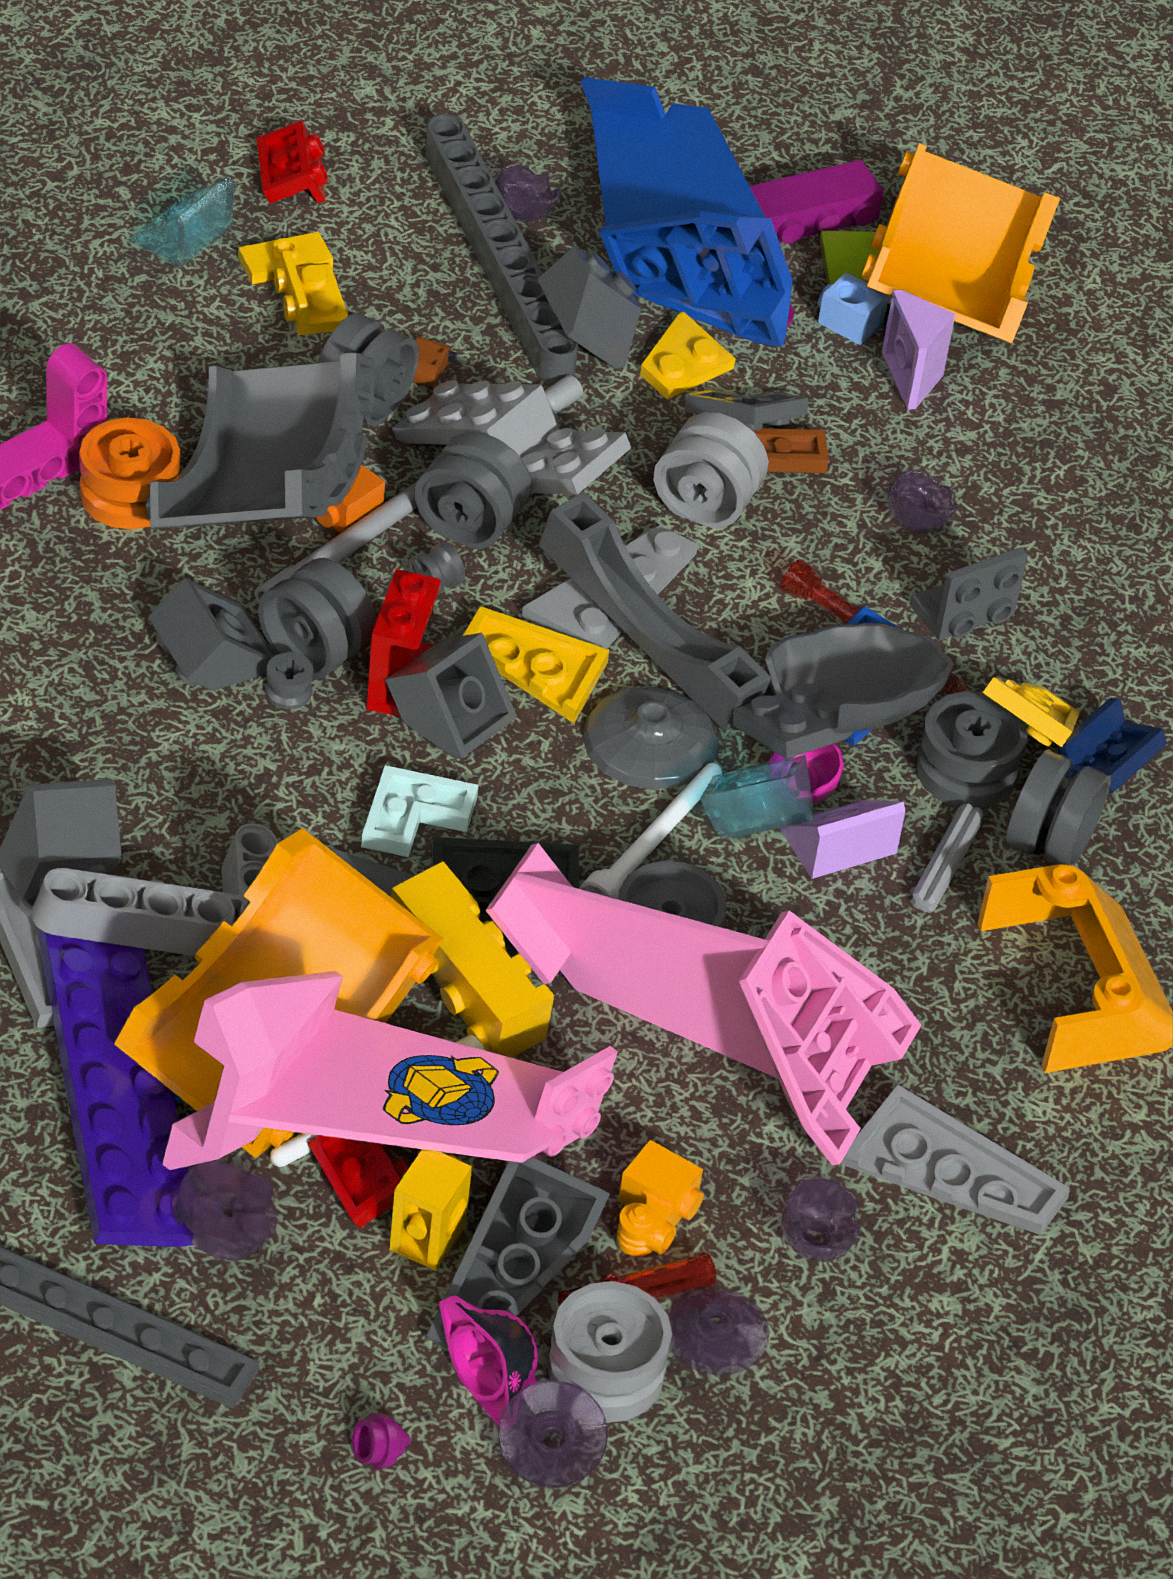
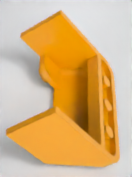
[977,864,1173,1073]

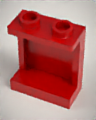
[367,569,441,717]

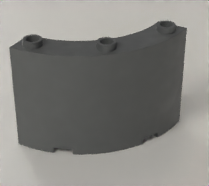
[146,352,375,529]

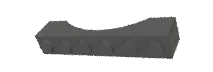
[539,492,772,731]

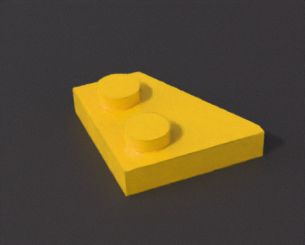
[640,312,736,399]

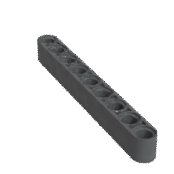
[425,114,578,384]

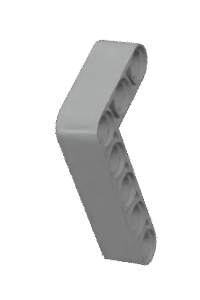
[31,824,278,956]

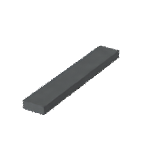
[0,1246,260,1409]

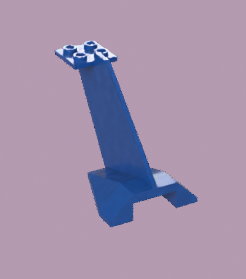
[581,77,793,347]

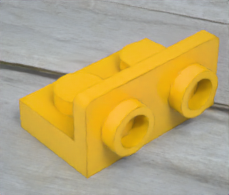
[274,250,348,335]

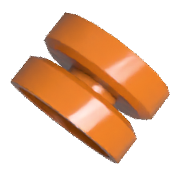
[79,417,180,530]

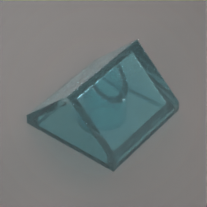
[128,176,234,269]
[701,754,814,839]

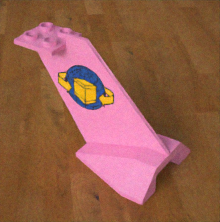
[163,971,618,1170]

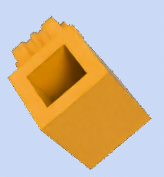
[616,1140,704,1256]

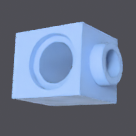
[818,272,889,345]

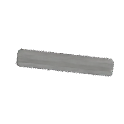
[911,803,984,913]

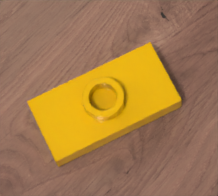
[238,232,333,284]

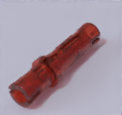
[558,1252,716,1306]

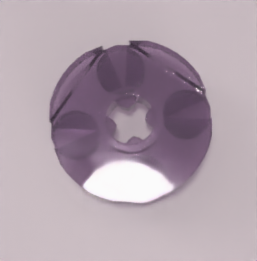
[172,1160,277,1261]

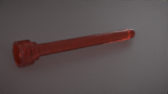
[780,559,966,694]

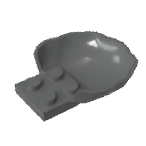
[733,623,954,759]

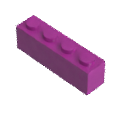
[749,160,884,244]

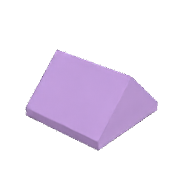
[882,290,955,410]
[778,800,905,879]

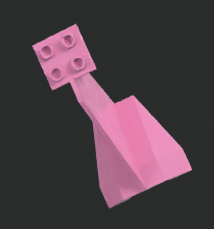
[486,843,921,1166]

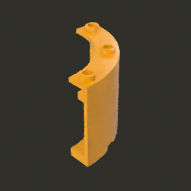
[860,143,1060,344]
[114,828,443,1159]

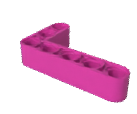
[0,343,107,510]

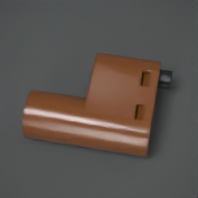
[413,336,457,388]

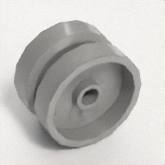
[653,412,769,529]
[547,1281,672,1423]

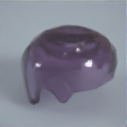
[495,163,561,222]
[888,470,959,533]
[781,1177,861,1262]

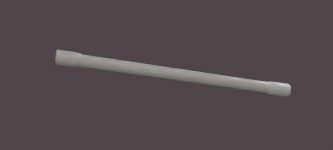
[255,375,583,602]

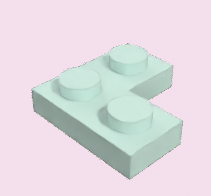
[361,765,479,857]

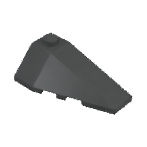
[426,1157,610,1348]

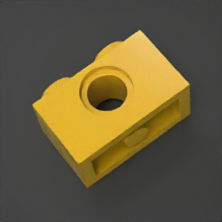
[389,1149,472,1271]

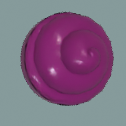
[352,1413,411,1469]

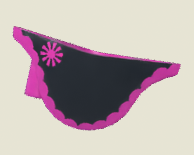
[439,1296,538,1431]

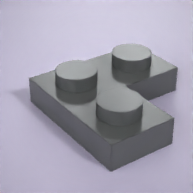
[685,389,808,430]

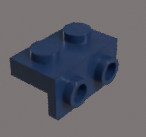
[1059,698,1166,793]

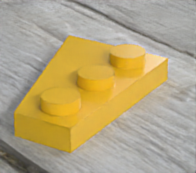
[463,606,609,723]
[983,677,1080,747]

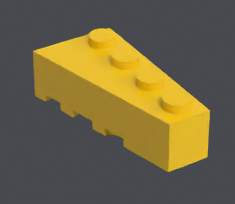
[391,861,555,1058]

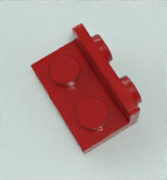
[257,120,329,203]
[308,1135,410,1228]

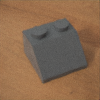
[537,245,641,369]
[148,578,275,691]
[385,632,517,759]
[0,779,122,900]

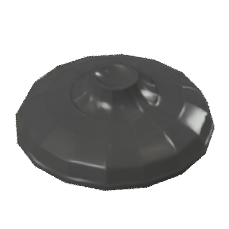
[582,686,719,790]

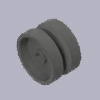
[317,312,419,427]
[415,431,532,550]
[258,558,377,679]
[916,691,1027,809]
[1006,749,1111,867]
[618,861,726,928]

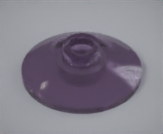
[667,1287,769,1375]
[498,1381,608,1488]

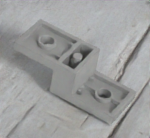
[392,380,631,495]

